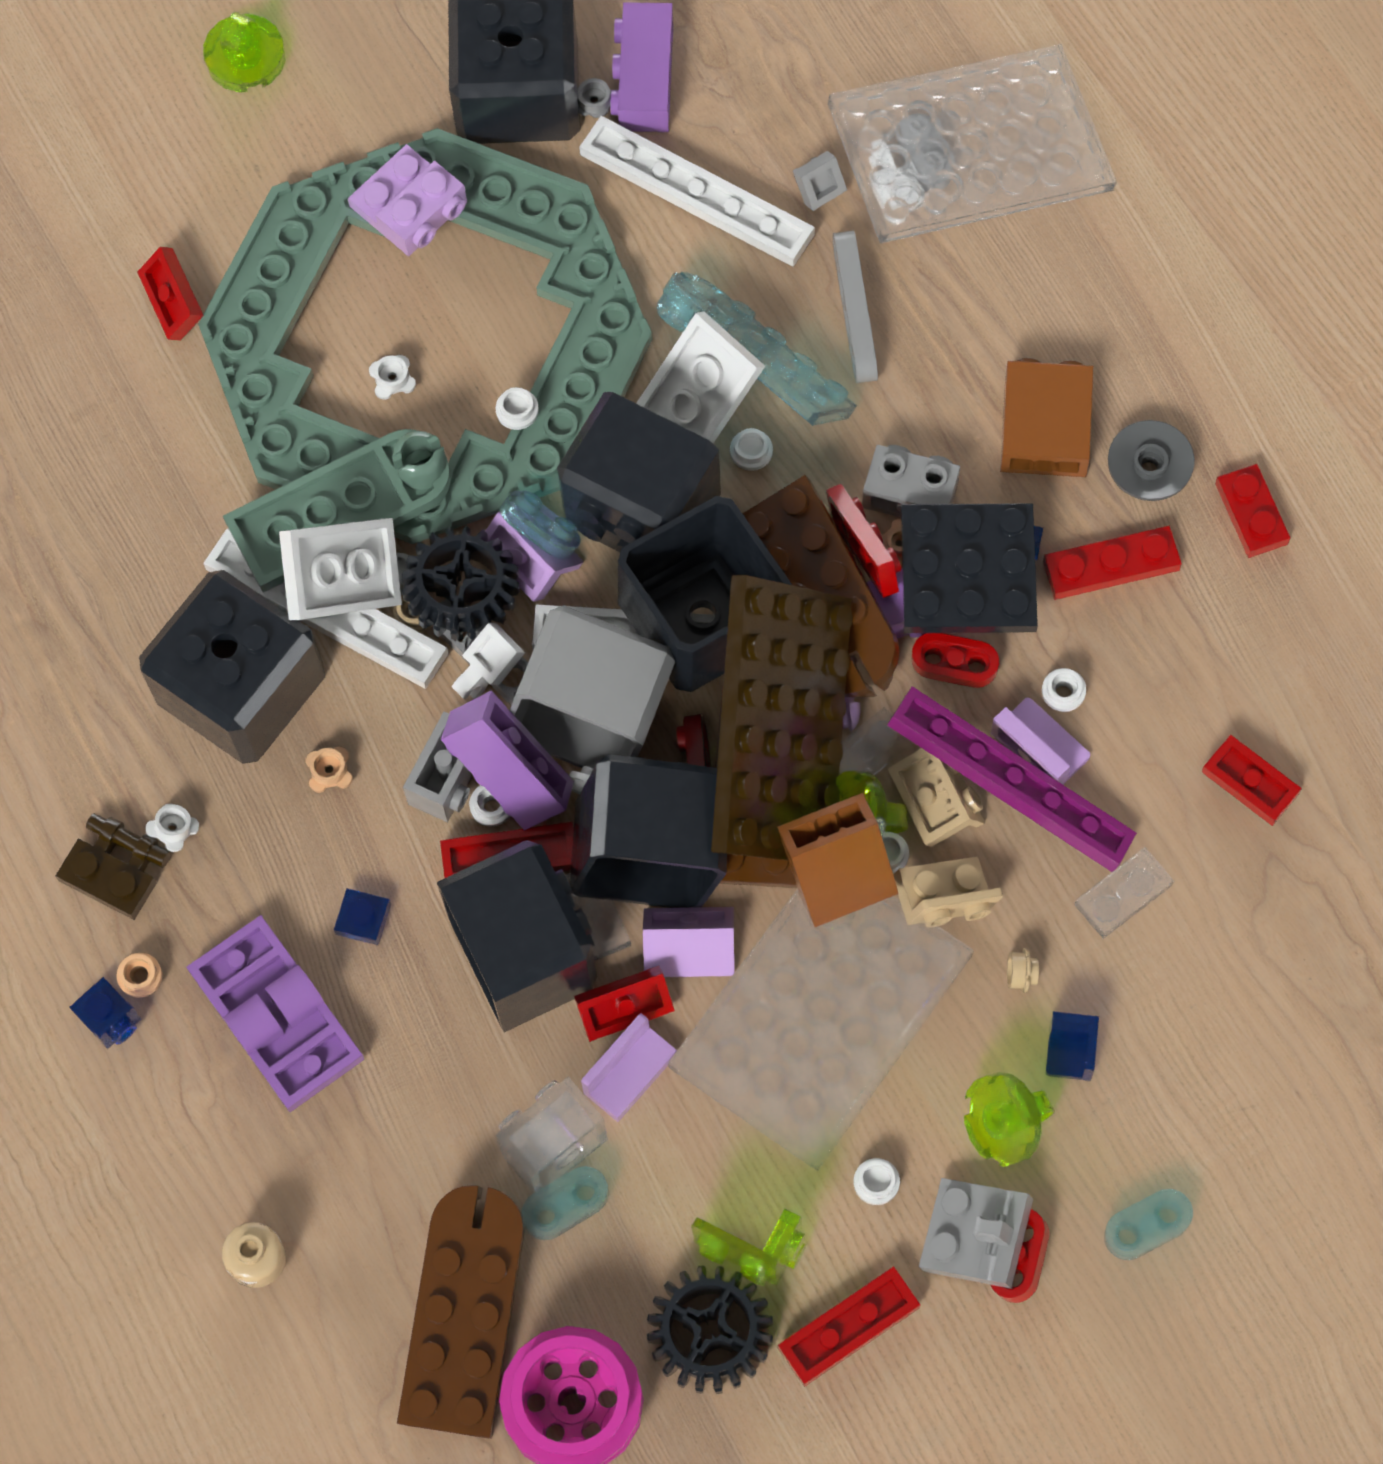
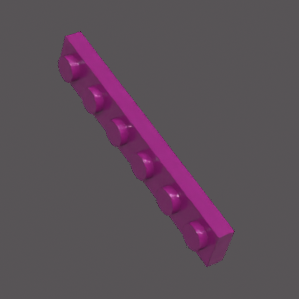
[887,686,1137,873]

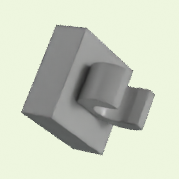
[793,151,847,211]

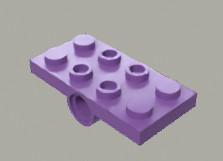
[186,915,365,1112]

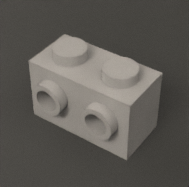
[862,445,960,518]
[403,711,473,823]

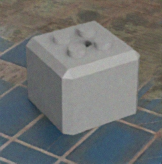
[510,605,675,769]

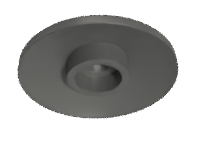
[1108,420,1195,501]

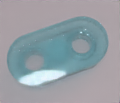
[500,491,581,559]
[522,1166,609,1240]
[1104,1189,1193,1260]

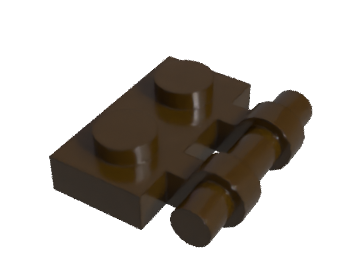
[55,813,171,920]

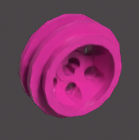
[499,1326,644,1464]

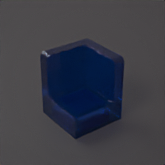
[1045,1011,1099,1081]

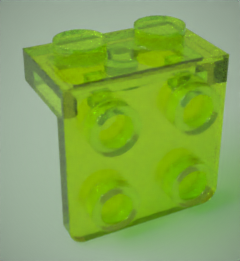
[691,1208,806,1286]

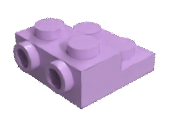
[348,144,467,257]

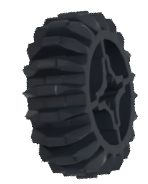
[402,525,520,642]
[647,1265,773,1394]

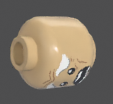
[222,1222,286,1288]

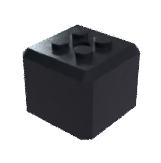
[448,0,580,144]
[557,392,721,553]
[618,496,792,692]
[139,570,325,764]
[570,754,727,908]
[437,840,597,1033]

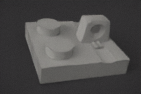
[919,1178,1033,1288]

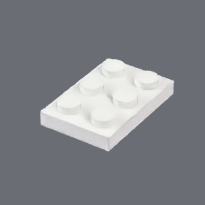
[636,311,765,443]
[279,518,402,620]

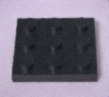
[901,503,1038,633]

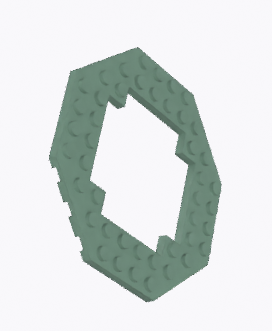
[198,128,652,544]

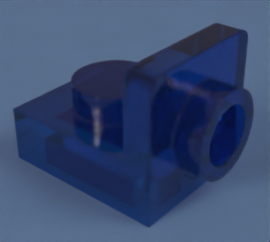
[69,977,141,1050]

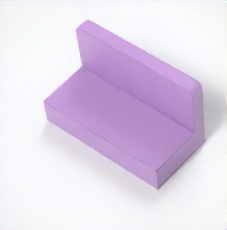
[485,505,583,602]
[991,698,1090,784]
[643,907,734,977]
[581,1013,678,1122]

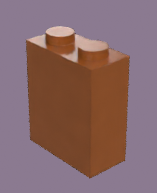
[1000,358,1094,477]
[777,793,899,927]

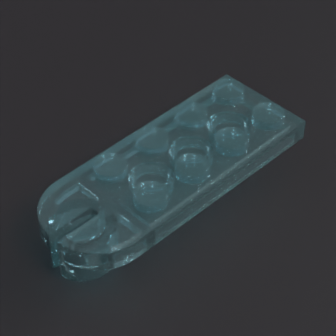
[657,272,857,426]

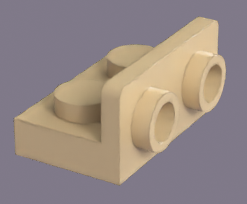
[887,748,985,847]
[893,856,1003,927]

